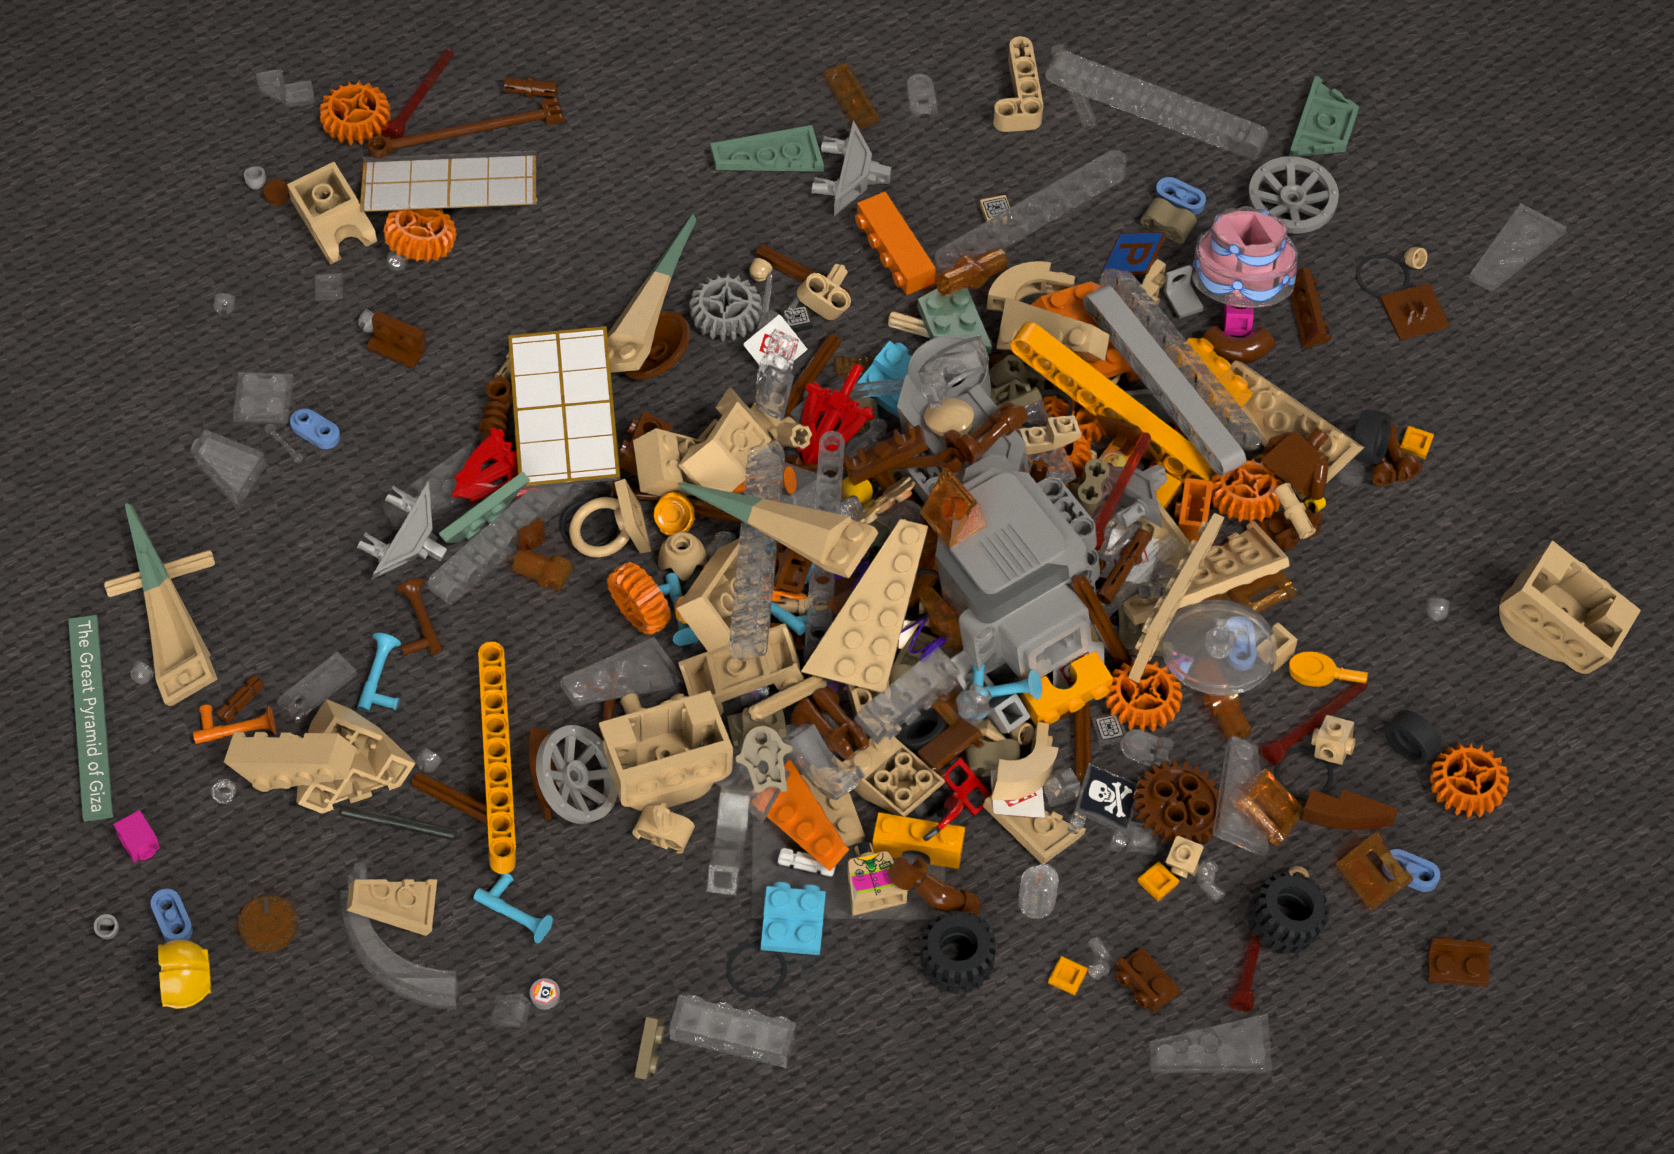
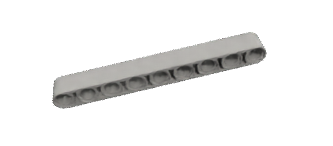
[1083,285,1246,476]

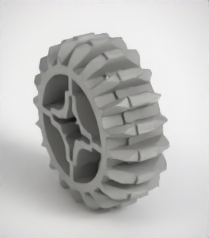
[689,273,762,342]

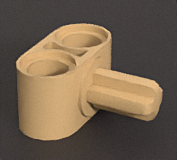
[797,264,851,320]
[632,803,695,854]

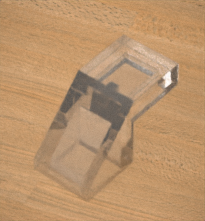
[256,69,315,107]

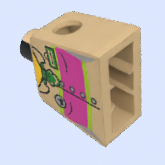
[848,842,908,916]

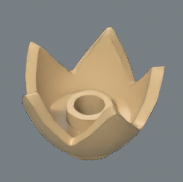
[658,532,708,581]

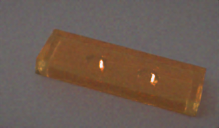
[823,63,880,130]

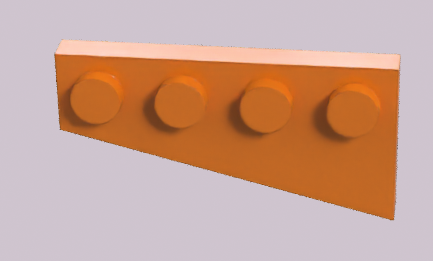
[752,759,849,871]

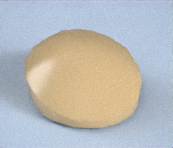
[924,398,974,436]

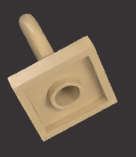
[569,479,651,557]

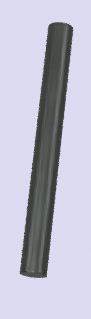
[341,805,457,840]

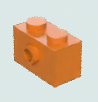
[1174,478,1213,543]

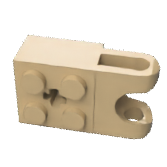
[287,162,377,264]

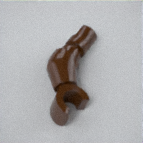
[888,856,981,915]

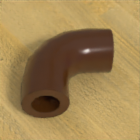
[1202,325,1275,364]

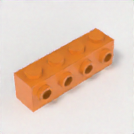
[855,192,936,295]

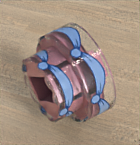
[1191,206,1298,308]

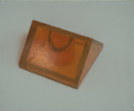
[920,468,988,548]

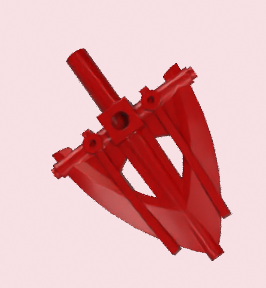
[797,363,875,464]
[451,428,541,504]

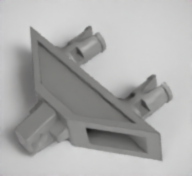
[812,120,891,216]
[1087,464,1167,529]
[357,481,447,580]

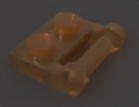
[1227,570,1297,621]
[919,587,963,653]
[1236,768,1304,846]
[1336,832,1414,911]

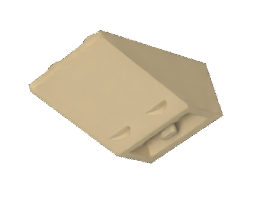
[633,428,706,496]
[842,728,945,817]

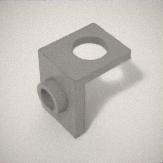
[1164,265,1203,319]

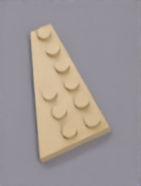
[1230,360,1364,501]
[1128,513,1224,683]
[801,519,928,694]
[1123,521,1290,625]

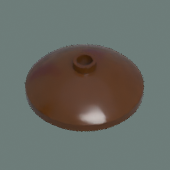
[623,311,690,380]

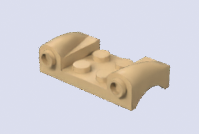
[678,623,804,715]

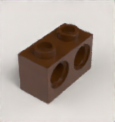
[618,411,673,476]
[764,541,812,593]

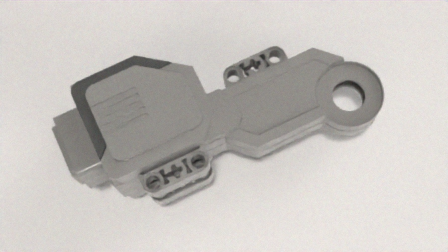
[897,336,1100,681]

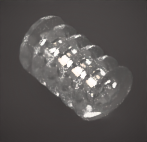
[1018,864,1059,919]

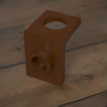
[506,518,545,554]

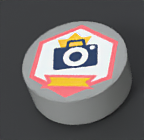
[530,978,560,1009]

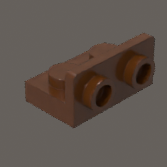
[367,311,427,369]
[1258,500,1323,551]
[1428,936,1491,987]
[1114,947,1181,1014]

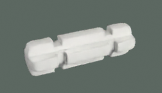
[778,848,836,877]

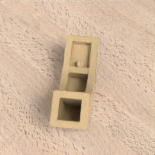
[987,261,1075,312]
[991,722,1058,800]

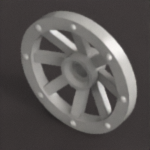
[1248,156,1339,234]
[536,725,618,824]

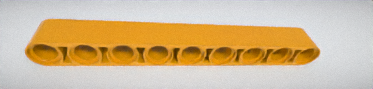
[1010,322,1214,485]
[478,642,516,874]

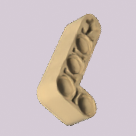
[993,36,1043,132]

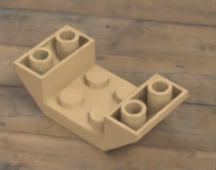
[679,388,771,492]

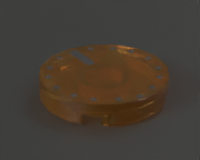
[238,896,298,953]

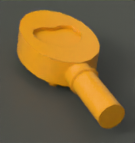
[1289,652,1368,687]

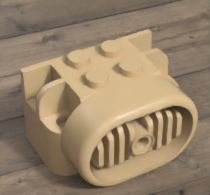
[1499,540,1641,674]
[599,691,733,811]

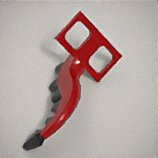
[923,758,991,842]

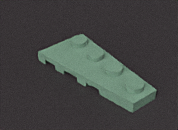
[710,125,824,172]

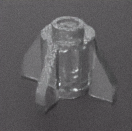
[875,500,928,545]

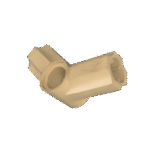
[750,399,812,451]

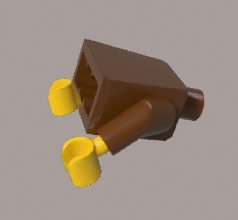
[1255,426,1329,513]

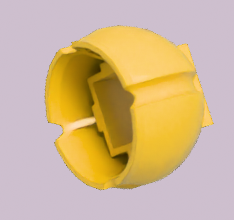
[158,939,211,1009]

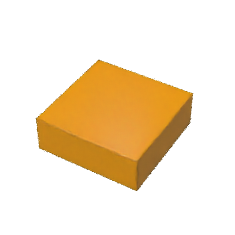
[1400,426,1434,459]
[1137,861,1179,901]
[1048,956,1088,995]

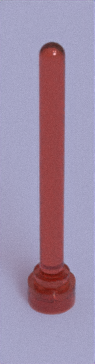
[382,49,454,139]
[1083,432,1151,550]
[1261,682,1368,766]
[1229,926,1261,1013]

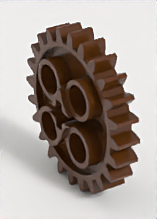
[1133,760,1227,845]

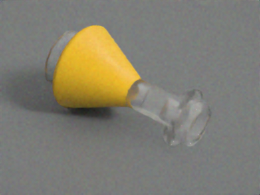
[839,477,873,520]

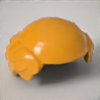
[654,491,695,536]

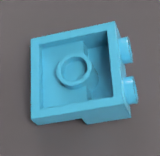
[855,341,912,417]
[761,882,826,955]

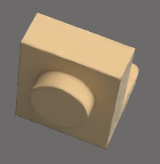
[1166,836,1203,878]

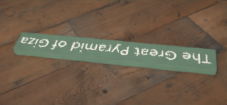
[68,615,114,822]

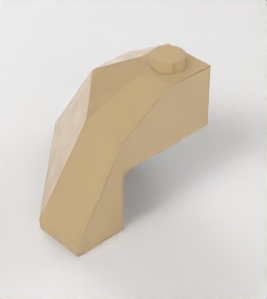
[297,699,416,813]

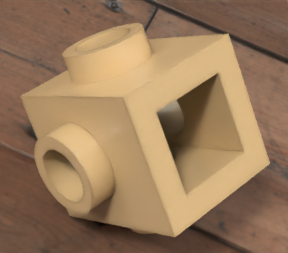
[1312,715,1356,765]

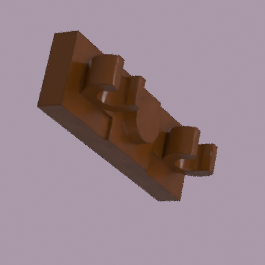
[1288,267,1332,348]
[844,423,928,486]

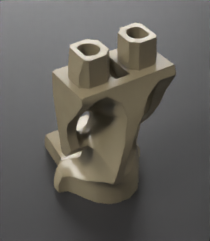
[727,707,793,793]

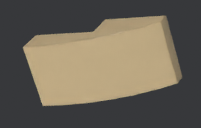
[1138,259,1166,316]
[1019,415,1081,455]

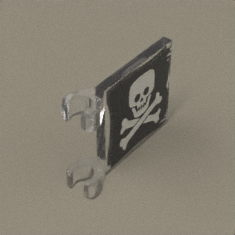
[1067,763,1137,853]

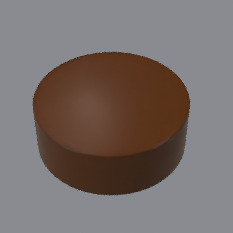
[263,180,290,206]

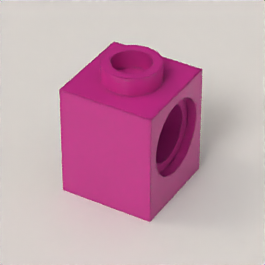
[1223,294,1254,336]
[114,810,160,862]

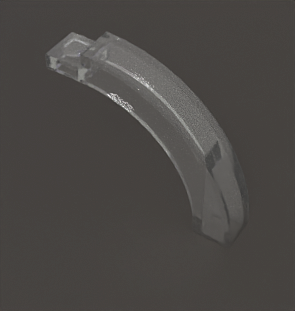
[341,863,458,1009]

